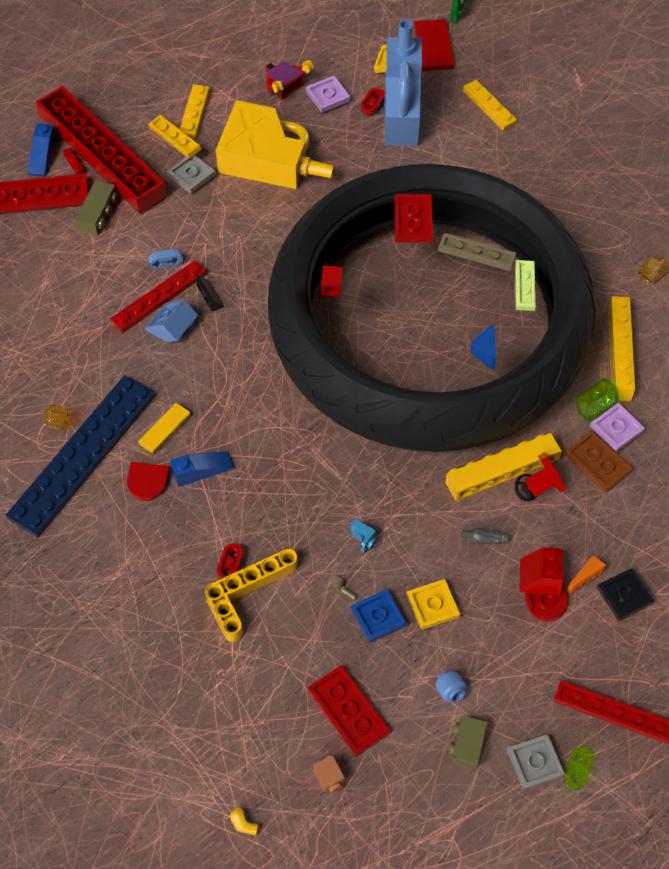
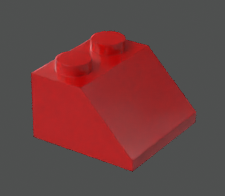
[519,547,563,596]

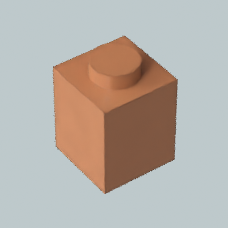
[313,755,345,794]

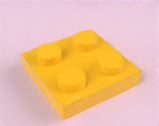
[406,579,460,630]

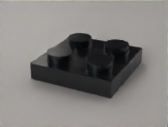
[597,568,654,621]

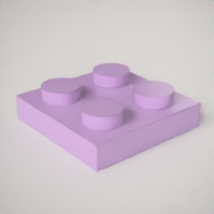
[306,76,350,113]
[590,403,645,452]

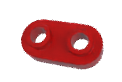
[360,88,385,115]
[217,543,244,579]

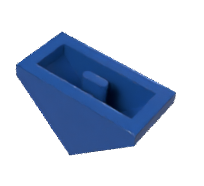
[470,325,496,369]

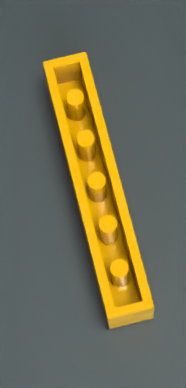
[608,296,635,402]
[445,433,562,501]

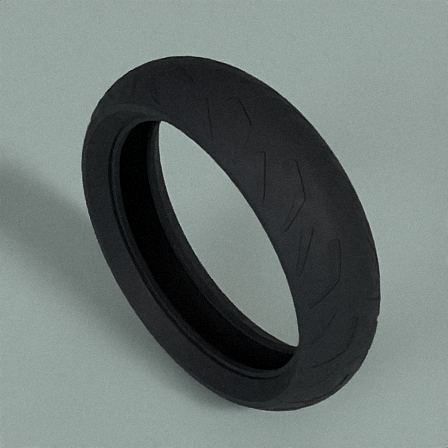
[268,164,595,452]

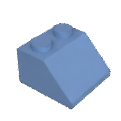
[144,299,198,342]

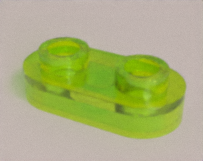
[564,747,592,791]

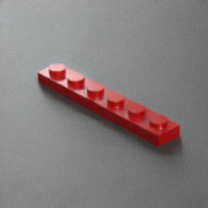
[110,260,207,334]
[553,680,669,745]

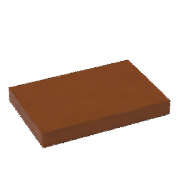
[564,431,634,494]

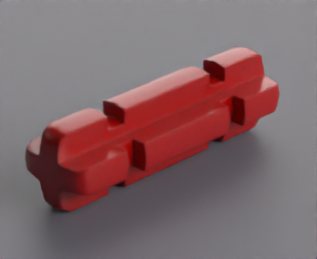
[63,147,84,174]

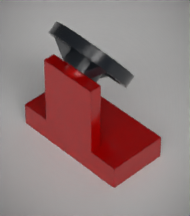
[515,452,567,501]

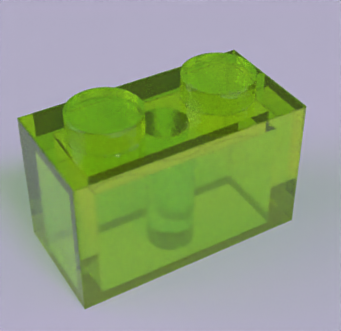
[575,378,620,422]

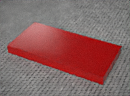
[414,19,455,71]
[307,665,391,757]

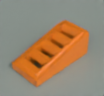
[567,556,606,594]

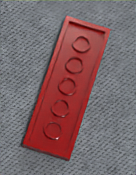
[0,173,88,213]

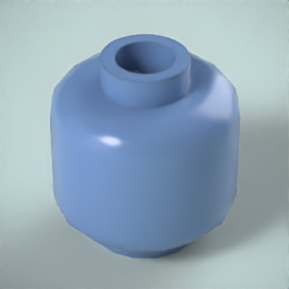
[435,671,467,703]

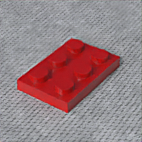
[394,194,433,243]

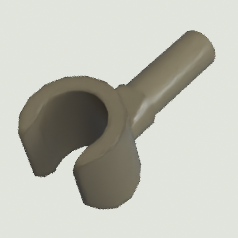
[331,576,357,600]

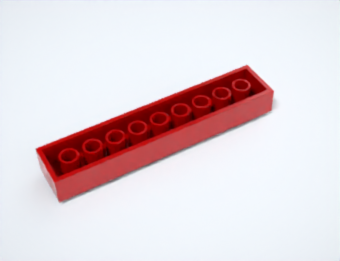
[35,86,167,214]

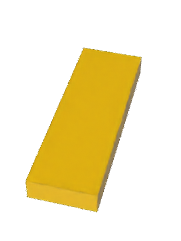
[138,403,191,455]

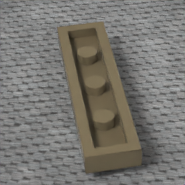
[438,233,516,271]

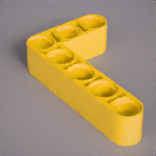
[205,549,298,642]

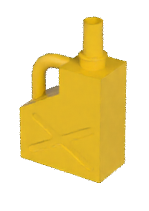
[216,100,335,189]

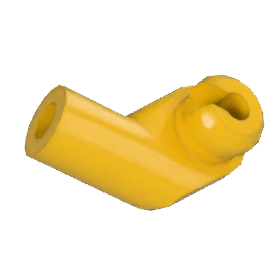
[230,807,259,836]

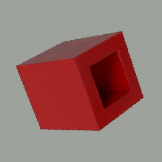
[321,266,342,297]

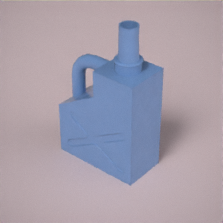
[384,19,422,146]

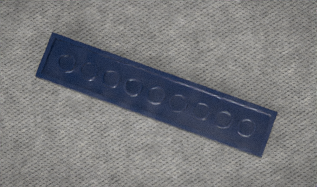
[5,375,155,538]

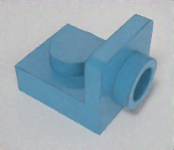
[351,519,377,553]

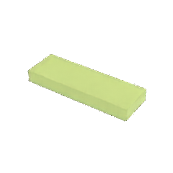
[515,260,536,311]

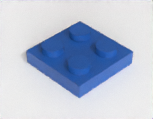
[350,589,406,643]

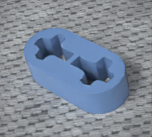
[148,249,183,270]

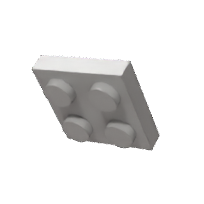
[167,155,216,194]
[507,734,565,791]

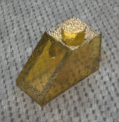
[637,255,669,284]

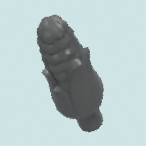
[462,528,510,544]

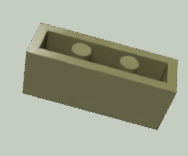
[75,180,118,235]

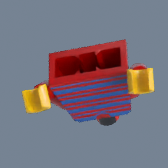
[265,60,314,100]

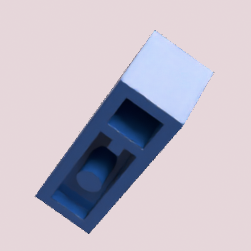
[28,123,57,177]
[170,451,233,487]

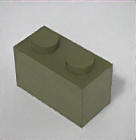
[448,716,487,769]

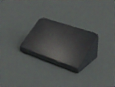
[196,274,224,312]

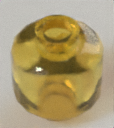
[43,405,72,431]

